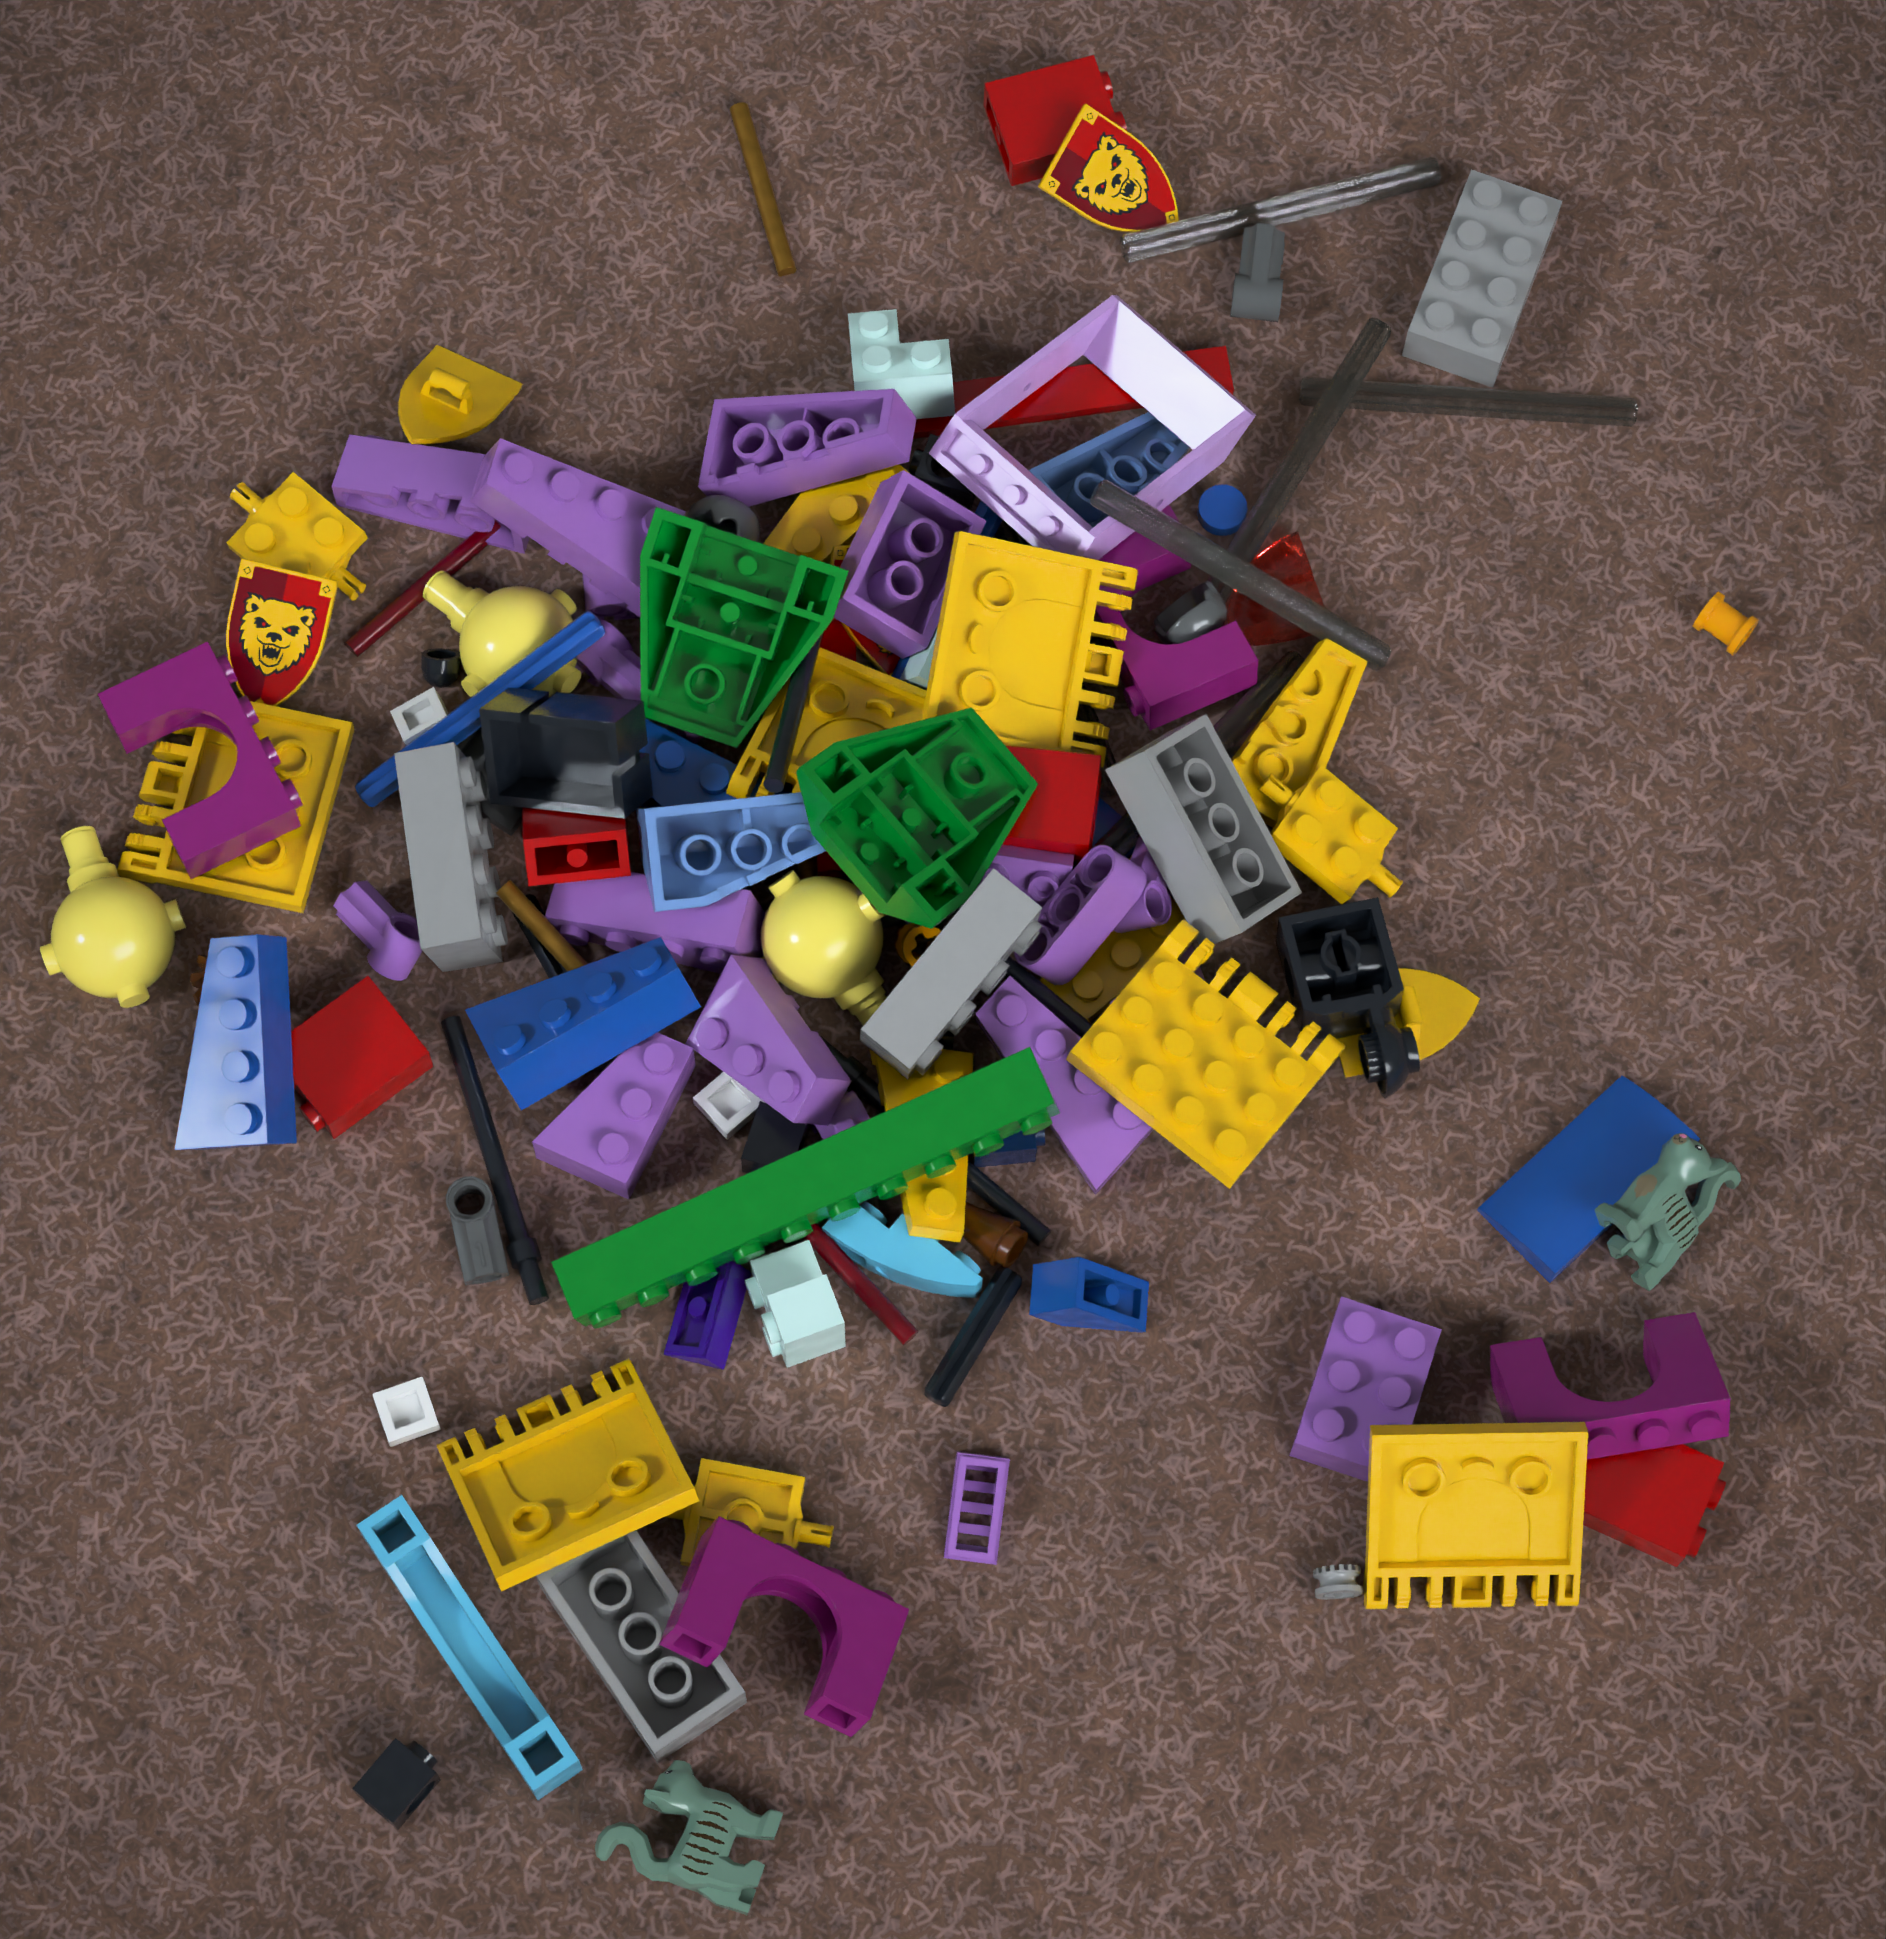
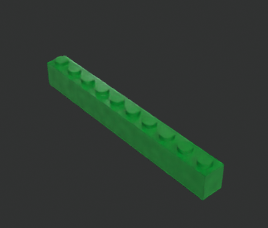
[551,1047,1060,1329]

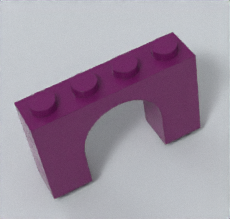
[1090,505,1258,730]
[98,641,303,879]
[1490,1312,1731,1459]
[659,1516,909,1737]

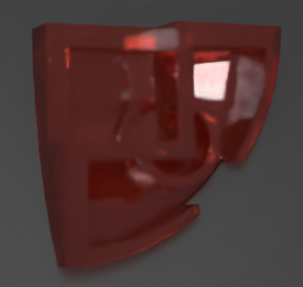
[1228,531,1332,646]

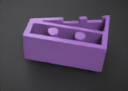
[685,954,851,1126]
[532,1032,696,1199]

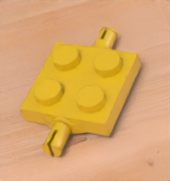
[226,472,368,601]
[1258,765,1403,904]
[665,1458,834,1566]

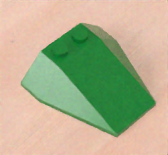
[640,507,849,748]
[796,707,1038,929]

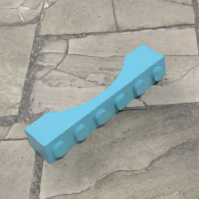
[357,1495,583,1800]

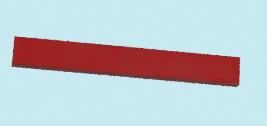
[913,346,1234,439]

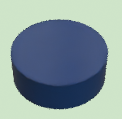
[1197,484,1247,536]

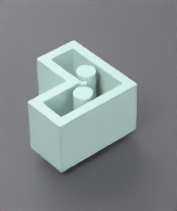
[848,309,955,419]
[745,1240,846,1368]

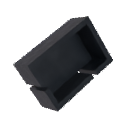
[479,688,653,819]

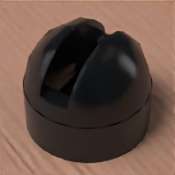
[421,648,461,688]

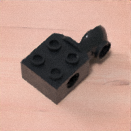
[1276,897,1420,1099]

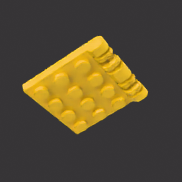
[921,531,1138,768]
[726,647,926,799]
[117,701,355,913]
[1066,919,1346,1189]
[436,1358,699,1591]
[1363,1422,1588,1609]

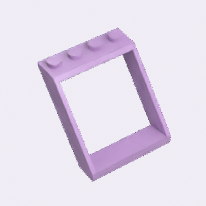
[929,295,1256,560]

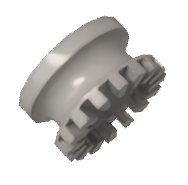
[1313,1564,1363,1600]

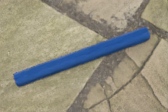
[355,611,606,807]

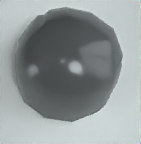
[687,495,761,542]
[1154,581,1227,644]

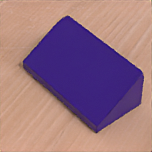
[664,1260,751,1370]

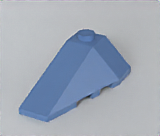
[1029,412,1190,527]
[636,792,826,912]

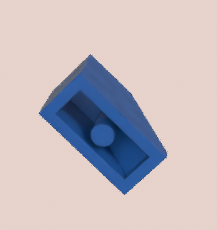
[1029,1257,1149,1333]

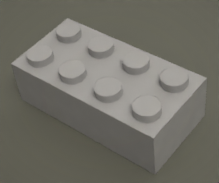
[1402,169,1562,388]
[1105,714,1302,945]
[394,742,508,972]
[860,868,1043,1080]
[536,1530,747,1764]

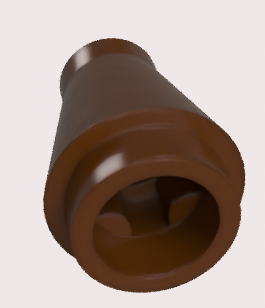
[962,1201,1028,1268]

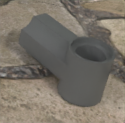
[1230,223,1285,322]
[446,1176,509,1285]

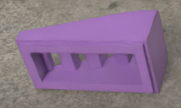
[944,1451,1010,1565]

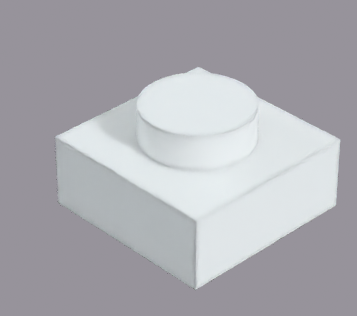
[390,687,448,745]
[693,1072,765,1140]
[372,1377,441,1447]

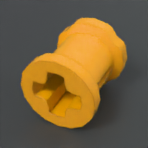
[1692,591,1759,656]
[895,923,941,966]

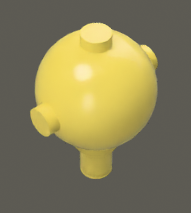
[423,571,581,697]
[40,826,186,1008]
[761,870,887,1026]

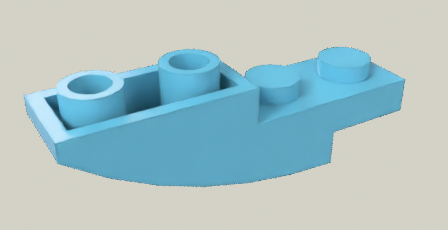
[822,1202,983,1298]

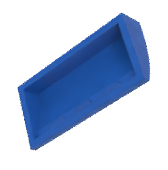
[1477,1075,1700,1283]

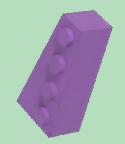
[698,389,916,507]
[331,434,530,554]
[470,438,686,617]
[545,872,765,974]
[975,976,1154,1195]

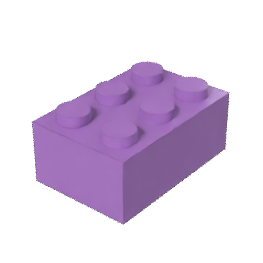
[834,470,986,659]
[1289,1296,1442,1482]

